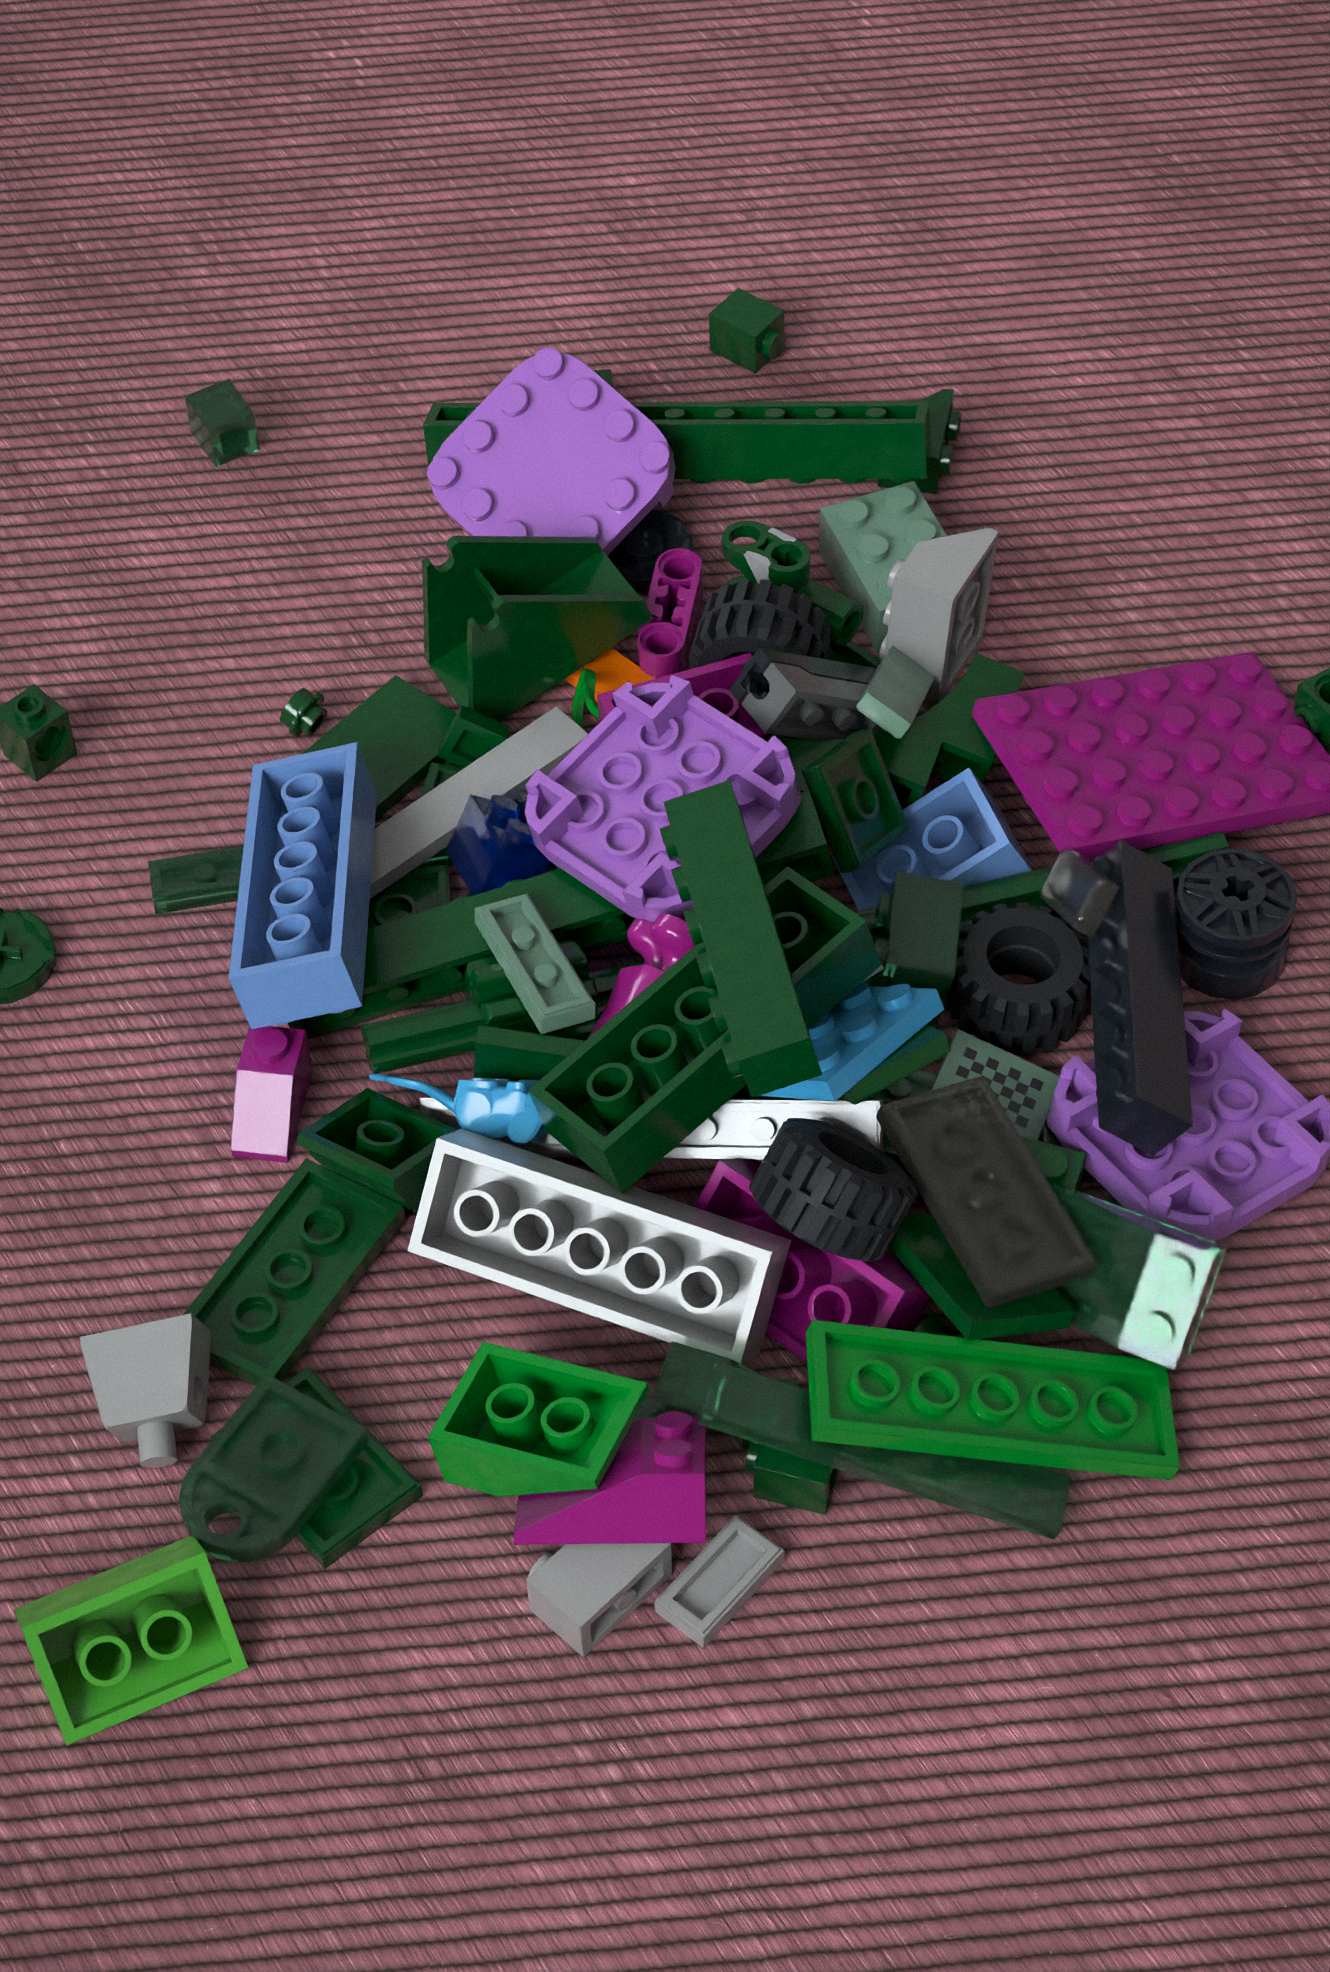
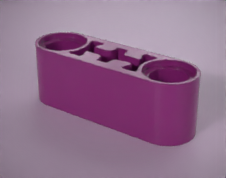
[638,548,703,678]

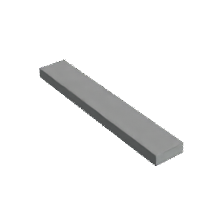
[370,706,588,899]

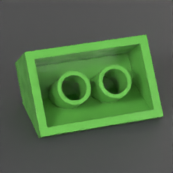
[13,1535,249,1745]

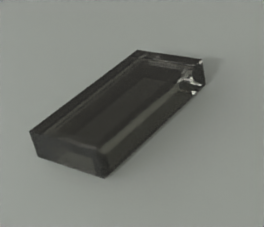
[1039,847,1119,937]

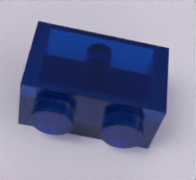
[446,794,549,895]

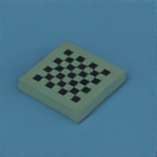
[922,1029,1060,1140]

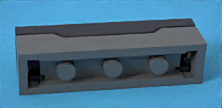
[729,648,926,740]

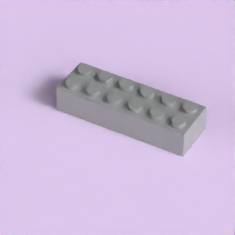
[407,1129,791,1367]

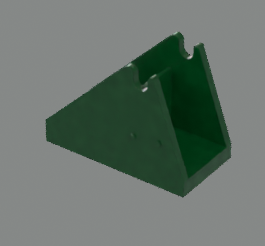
[422,536,653,722]

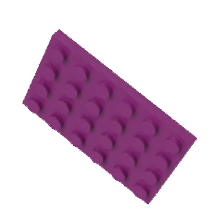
[972,652,1330,864]

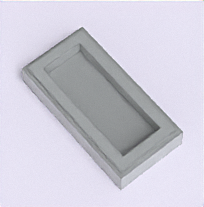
[654,1515,785,1648]

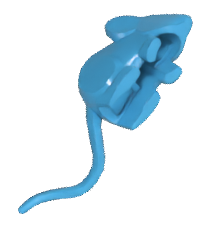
[369,1074,547,1144]

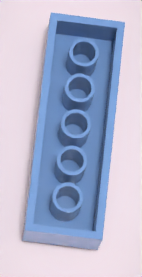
[229,742,377,1030]

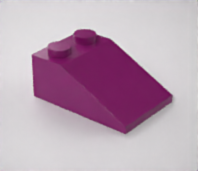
[514,1412,707,1545]

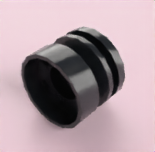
[1175,848,1297,1000]

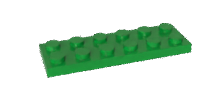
[806,1320,1180,1480]

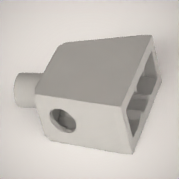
[80,1313,211,1468]

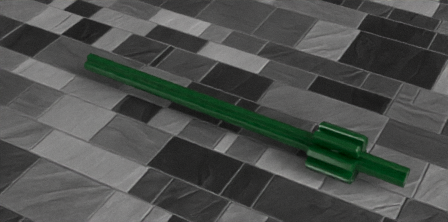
[361,832,1229,1074]

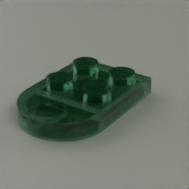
[179,1373,369,1562]

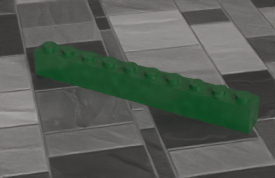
[423,401,931,484]
[287,790,835,1040]

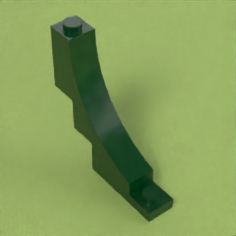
[767,653,1025,840]

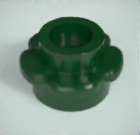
[280,688,328,737]

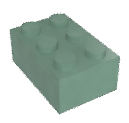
[819,481,947,655]

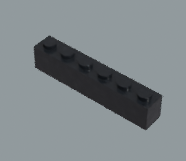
[1084,840,1193,1156]

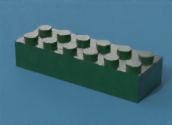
[528,866,881,1194]

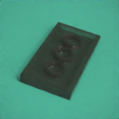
[876,1075,1097,1309]

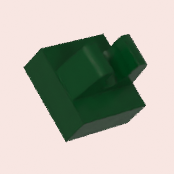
[437,705,510,767]

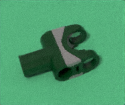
[721,520,864,646]

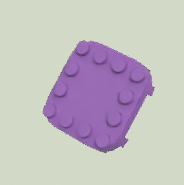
[427,348,676,556]
[525,675,801,923]
[1047,1009,1330,1253]

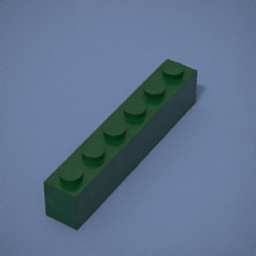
[660,780,822,1098]

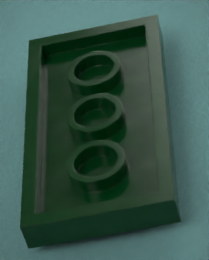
[183,1158,405,1394]

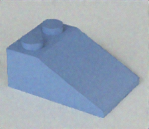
[831,768,1033,911]

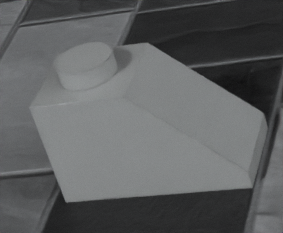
[526,1543,672,1657]

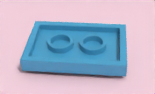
[760,982,944,1102]

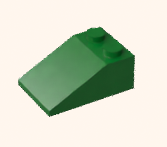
[428,1342,650,1497]

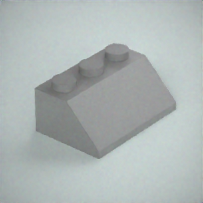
[879,527,999,706]

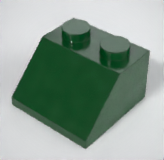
[297,1088,458,1212]

